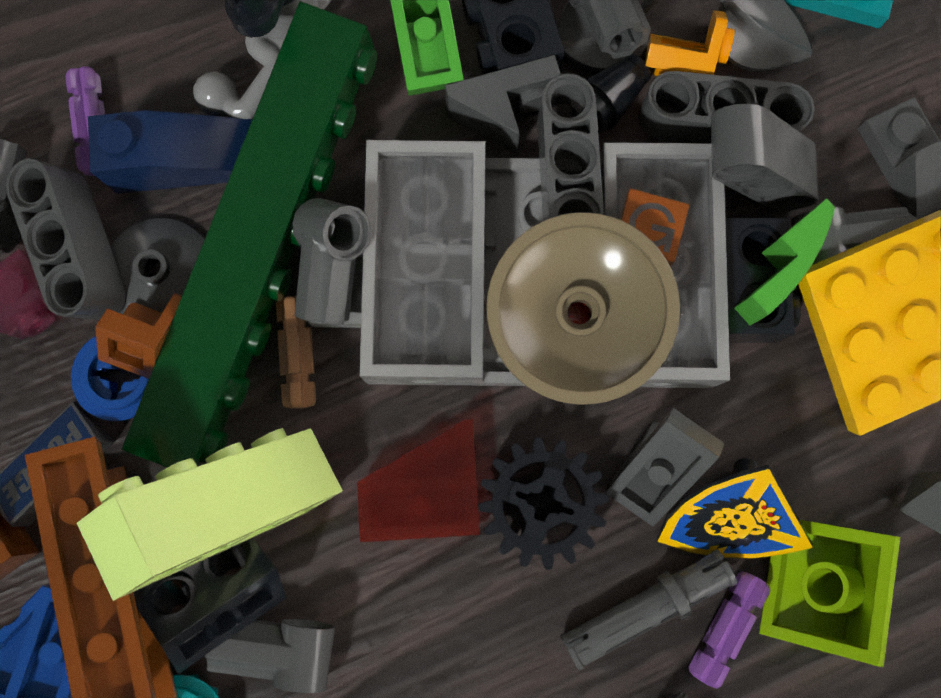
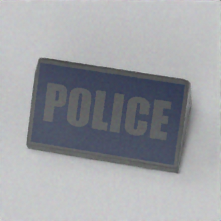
[0,402,114,527]

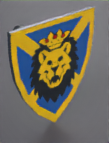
[657,458,813,558]

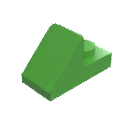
[390,0,464,96]

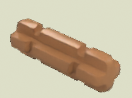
[276,296,316,409]

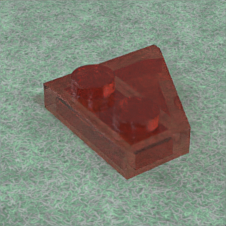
[357,419,480,542]

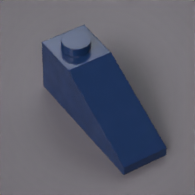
[88,110,252,194]

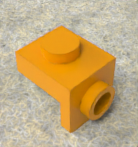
[645,10,735,76]

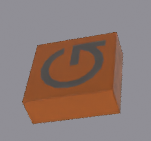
[620,188,690,267]

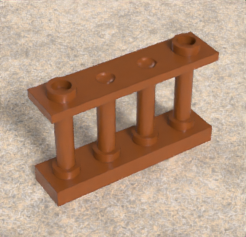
[25,437,178,698]

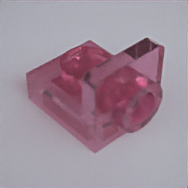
[0,249,55,340]

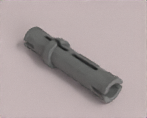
[560,549,737,671]

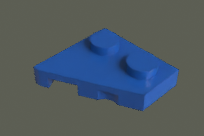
[0,584,72,698]

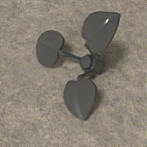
[558,0,813,71]

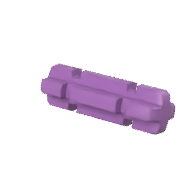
[65,66,105,176]
[689,571,770,689]

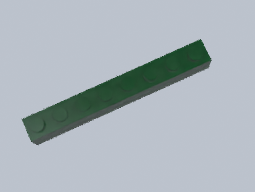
[121,1,377,468]

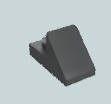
[445,55,561,152]
[857,97,941,220]
[605,408,725,527]

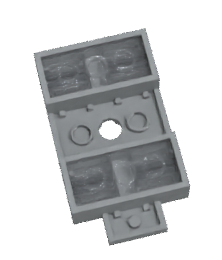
[309,140,730,388]

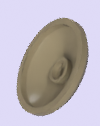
[487,213,680,405]

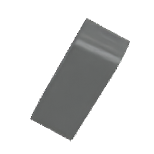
[638,71,815,144]
[537,73,604,221]
[711,104,819,210]
[6,158,126,320]

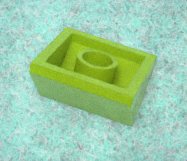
[759,520,900,667]

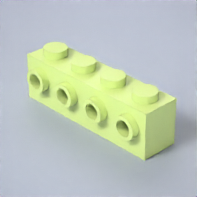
[77,428,343,601]

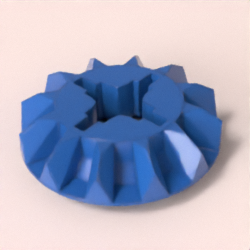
[71,336,149,422]

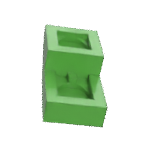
[734,198,835,326]

